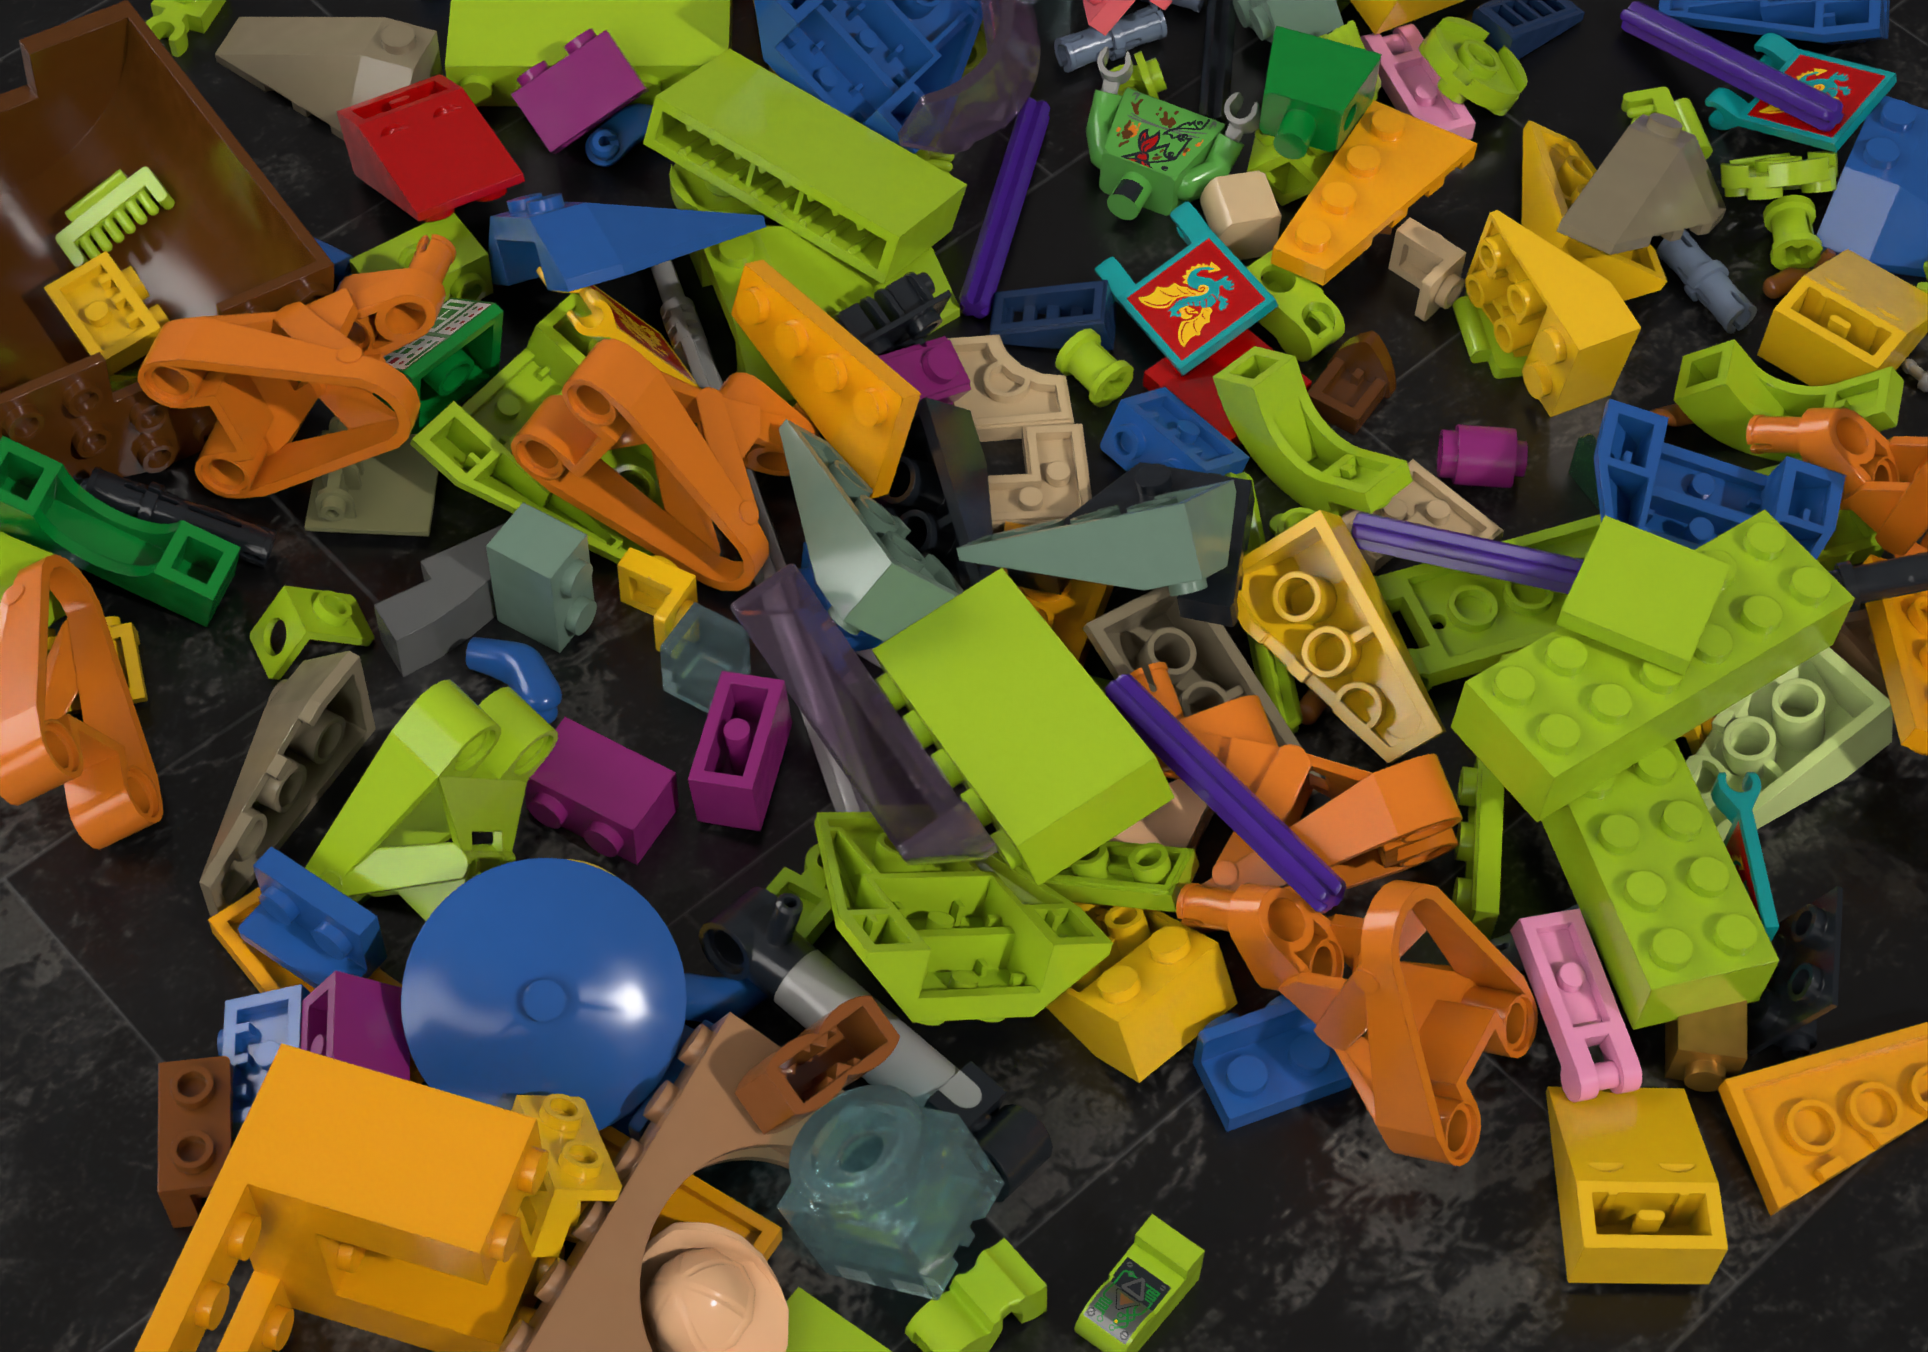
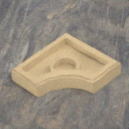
[947,335,1074,442]

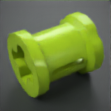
[1763,195,1823,270]
[1055,328,1134,407]

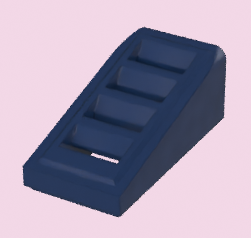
[1471,0,1585,60]
[989,280,1117,351]

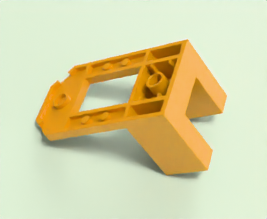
[134,1043,565,1352]

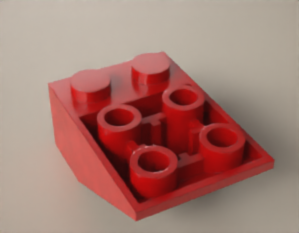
[336,74,525,222]

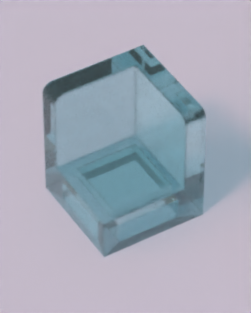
[660,602,751,713]

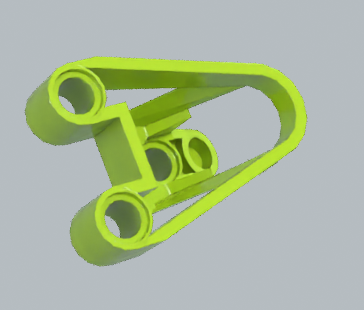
[305,679,558,921]

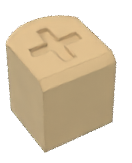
[1200,171,1281,260]

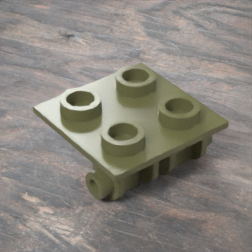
[305,416,439,536]

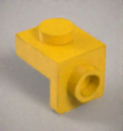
[617,547,702,655]

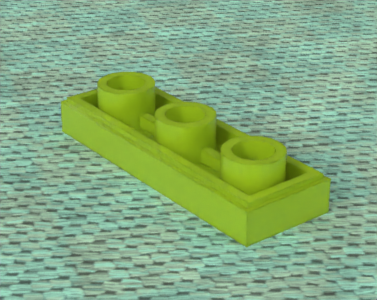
[1452,757,1504,940]
[1018,841,1199,912]

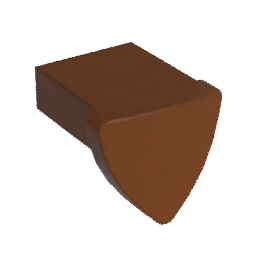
[1308,331,1396,435]

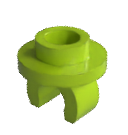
[1110,51,1167,99]

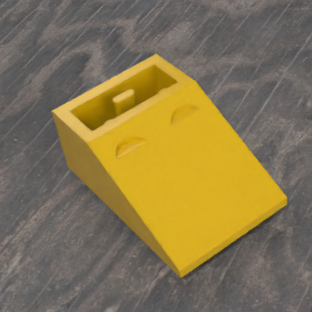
[1465,210,1641,417]
[1757,249,1928,386]
[1046,902,1238,1083]
[1546,1086,1728,1285]

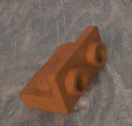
[157,1056,233,1228]

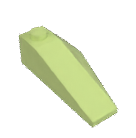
[1686,647,1893,841]

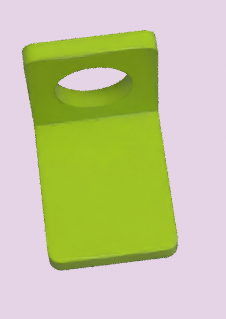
[250,585,375,680]

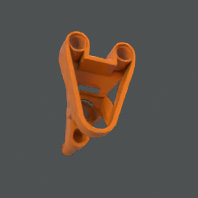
[137,234,456,499]
[511,339,821,591]
[1746,408,1928,558]
[0,554,163,850]
[1130,662,1463,934]
[1176,880,1538,1166]

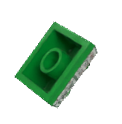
[373,297,503,434]

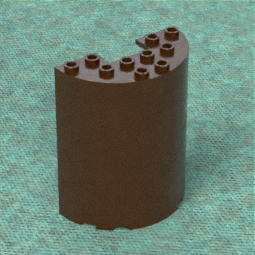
[0,0,334,479]

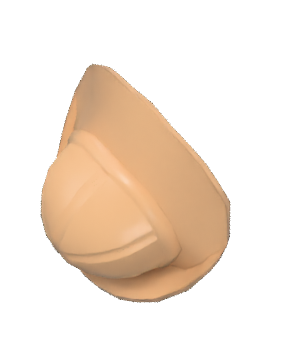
[640,1222,789,1352]

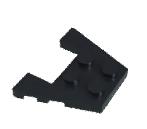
[1007,462,1255,627]

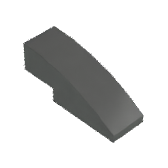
[374,524,504,677]

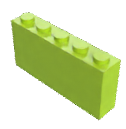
[445,0,733,107]
[643,49,967,284]
[872,568,1175,886]

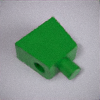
[1259,26,1382,159]

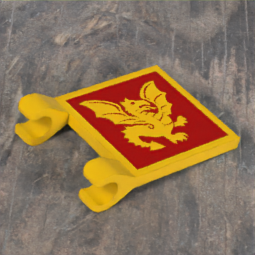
[536,266,702,389]

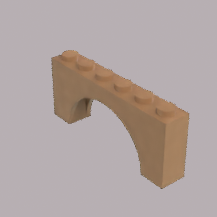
[498,1012,867,1352]

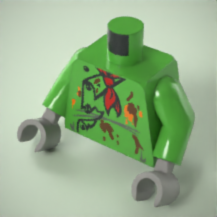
[1086,46,1261,220]

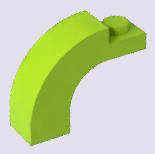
[1673,339,1904,461]
[1213,346,1413,516]

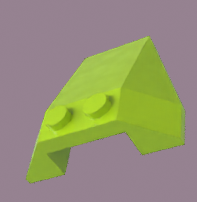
[689,225,960,407]
[410,293,664,564]
[814,811,1113,1026]

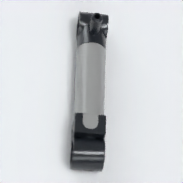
[699,887,1053,1203]

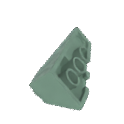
[779,419,964,642]
[956,480,1236,596]

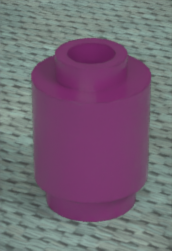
[1437,424,1528,488]

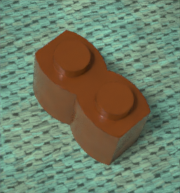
[735,995,900,1135]

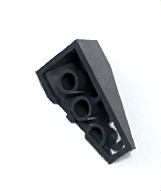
[873,397,996,591]

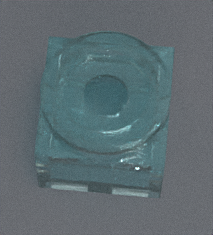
[777,1084,1005,1301]

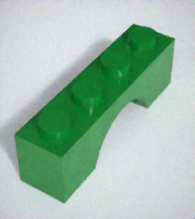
[0,436,241,627]

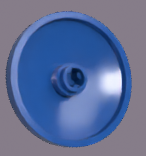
[401,858,687,1131]

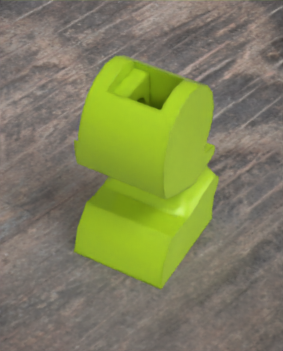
[905,1238,1047,1352]

